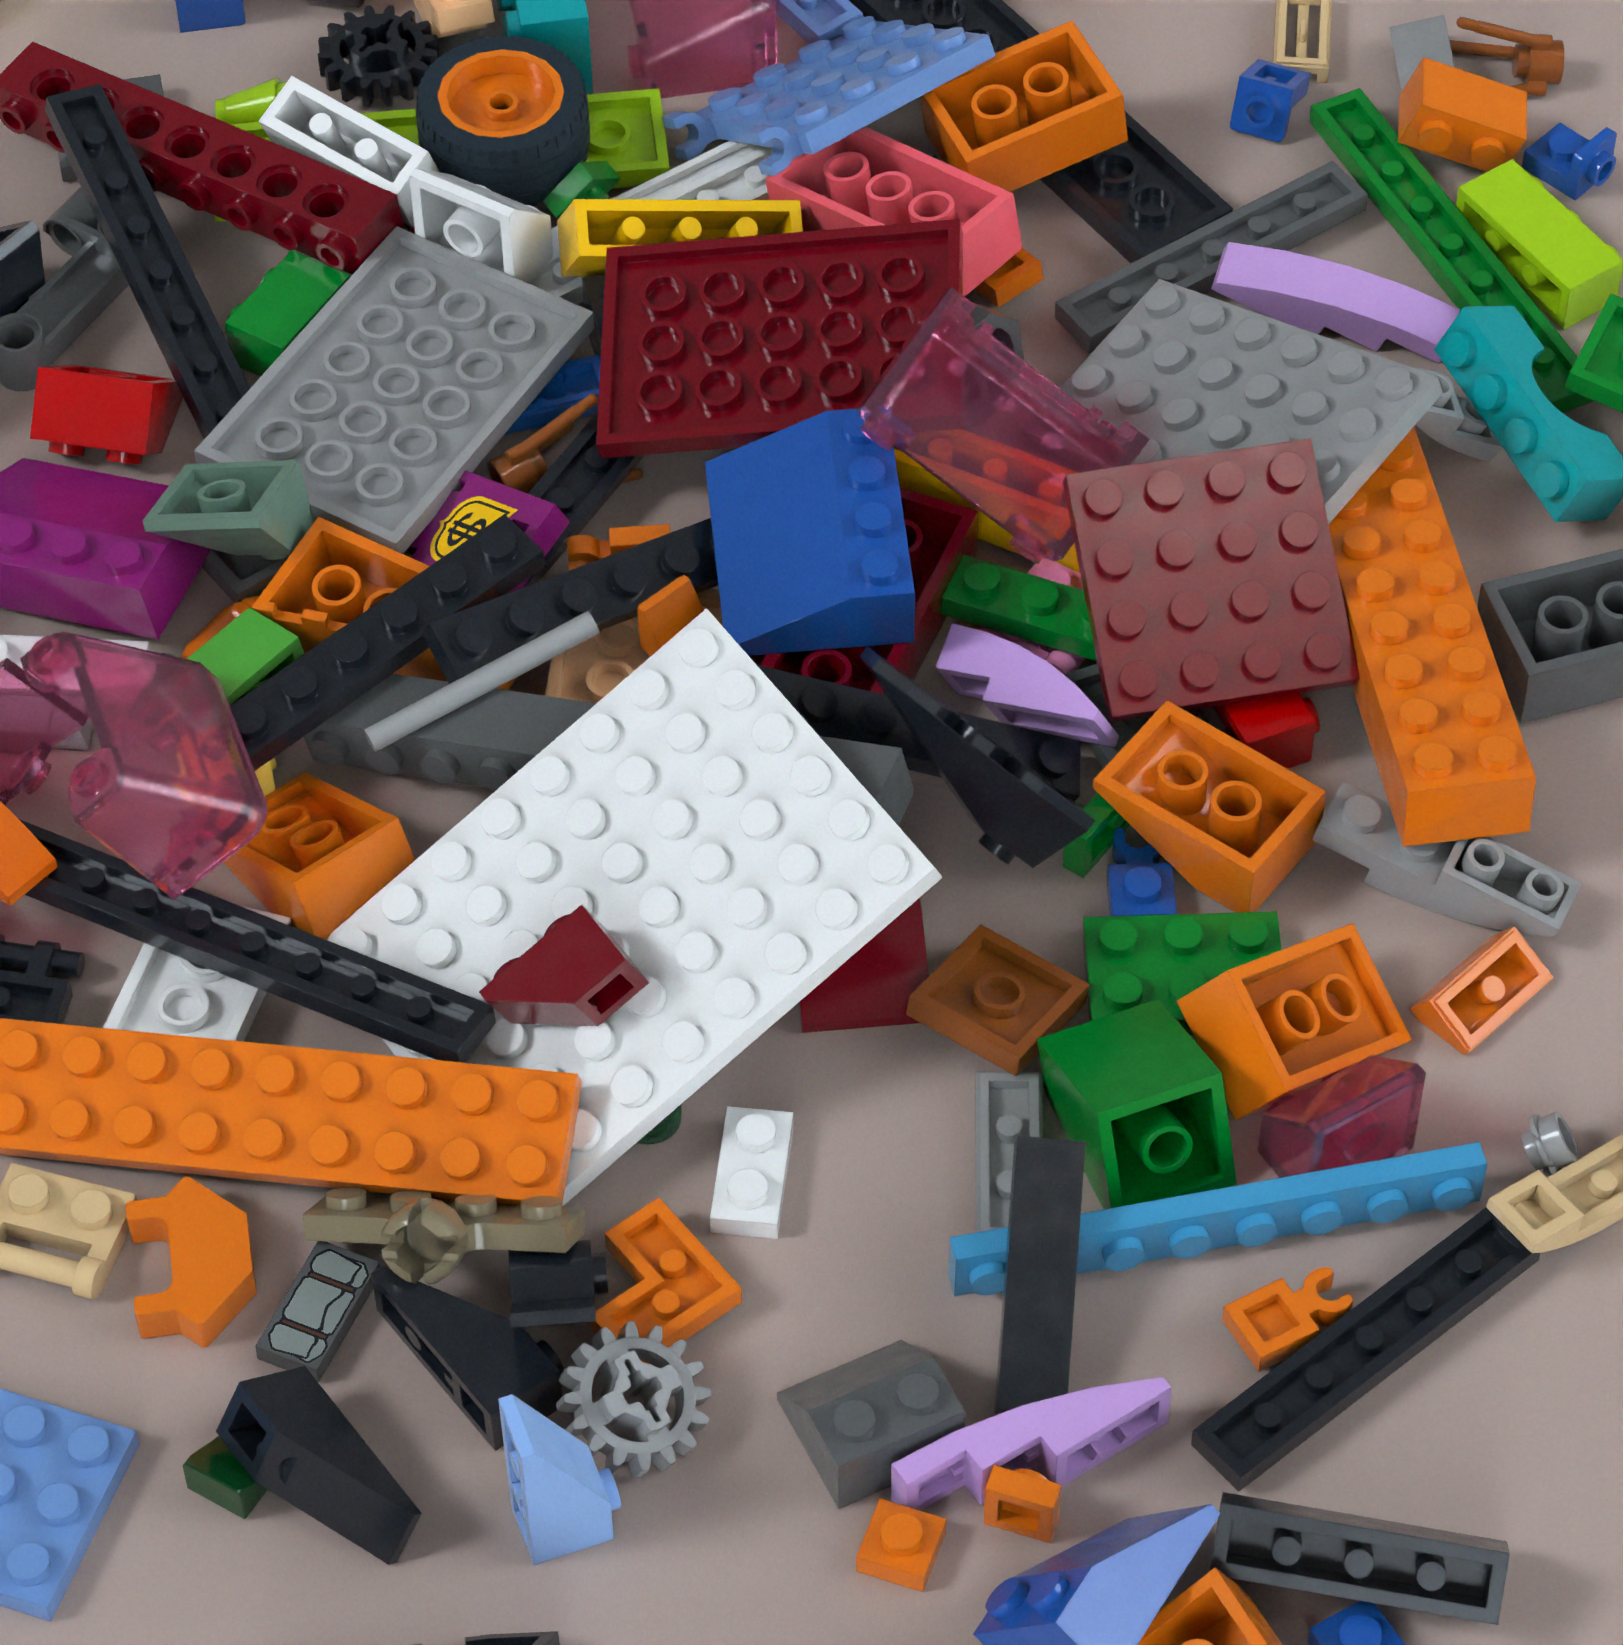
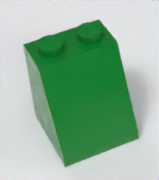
[1036,999,1237,1209]

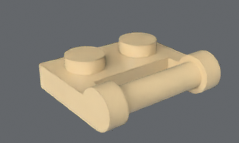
[0,1163,138,1300]

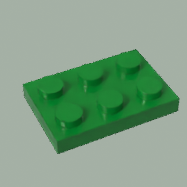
[1082,911,1282,1035]

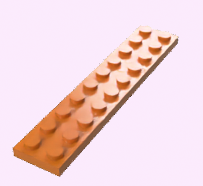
[0,1018,582,1205]

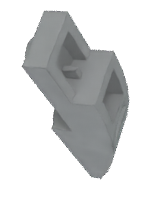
[1312,781,1582,937]

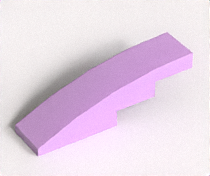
[1211,242,1460,364]
[891,1377,1172,1511]

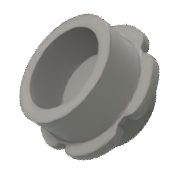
[1521,1111,1579,1174]

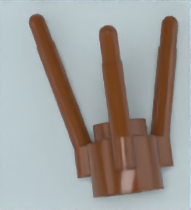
[1450,17,1564,96]
[487,393,643,494]

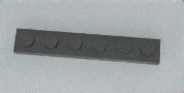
[1055,161,1368,353]

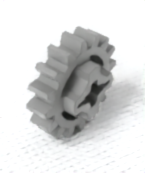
[556,1321,711,1478]

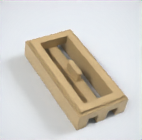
[1273,0,1332,83]

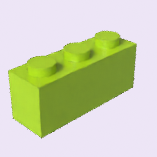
[1456,159,1623,330]

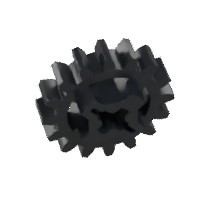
[317,5,440,108]

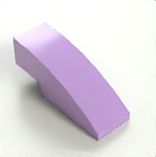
[935,623,1119,747]

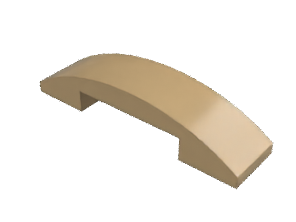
[1486,1134,1623,1253]

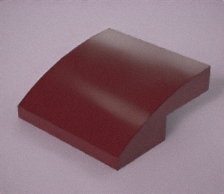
[799,898,929,1033]

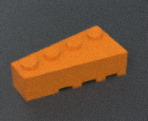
[251,517,517,690]

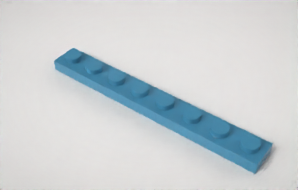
[948,1142,1487,1296]

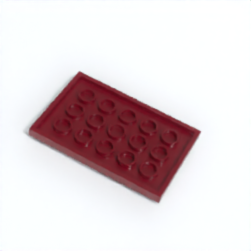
[596,219,963,458]

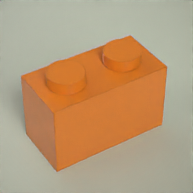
[1398,57,1527,172]

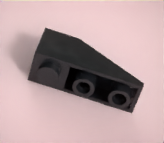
[216,1366,422,1565]

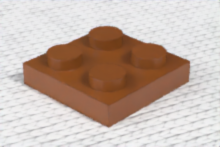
[906,924,1090,1076]

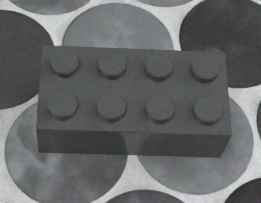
[1477,549,1623,723]

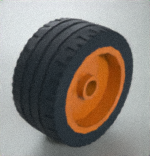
[416,35,590,206]

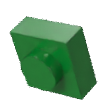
[543,161,621,218]

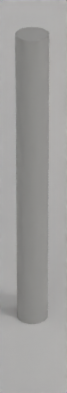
[363,611,599,752]

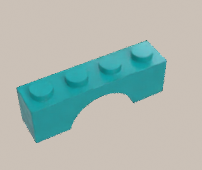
[1434,306,1623,523]

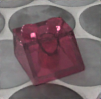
[1258,1055,1426,1178]

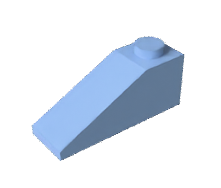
[498,1394,621,1566]

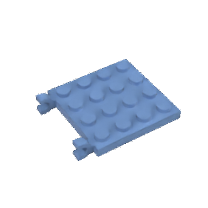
[662,16,996,176]

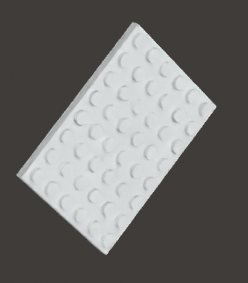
[327,608,943,1206]

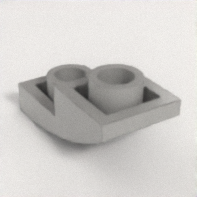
[1390,15,1455,91]
[1410,366,1502,462]

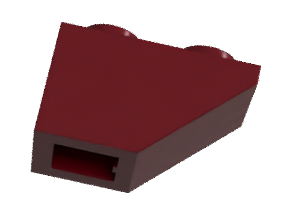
[479,905,649,1026]

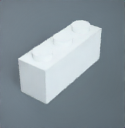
[259,76,439,228]

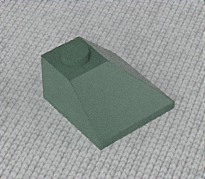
[142,460,314,560]

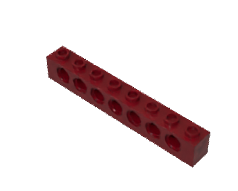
[0,41,404,275]

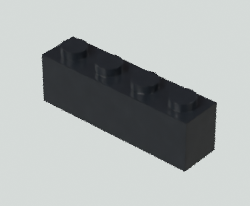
[1210,1492,1510,1625]

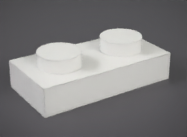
[710,1106,794,1239]

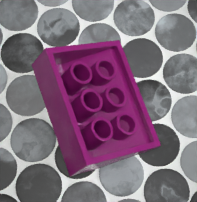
[0,458,211,640]

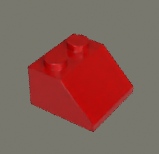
[30,364,183,464]

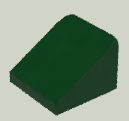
[183,1436,268,1519]

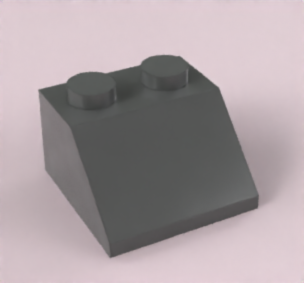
[777,1340,965,1509]

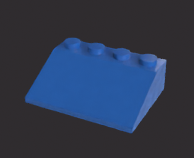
[705,406,915,656]

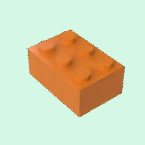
[919,20,1128,192]

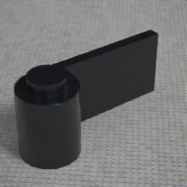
[508,1240,608,1328]

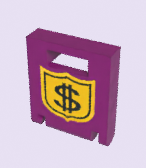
[407,470,570,594]

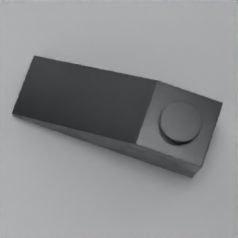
[371,1266,564,1451]

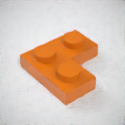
[591,1197,742,1364]

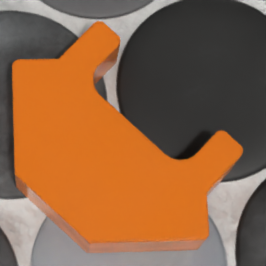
[125,1176,257,1348]

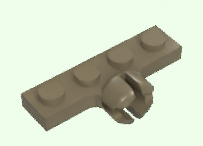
[303,1187,586,1284]

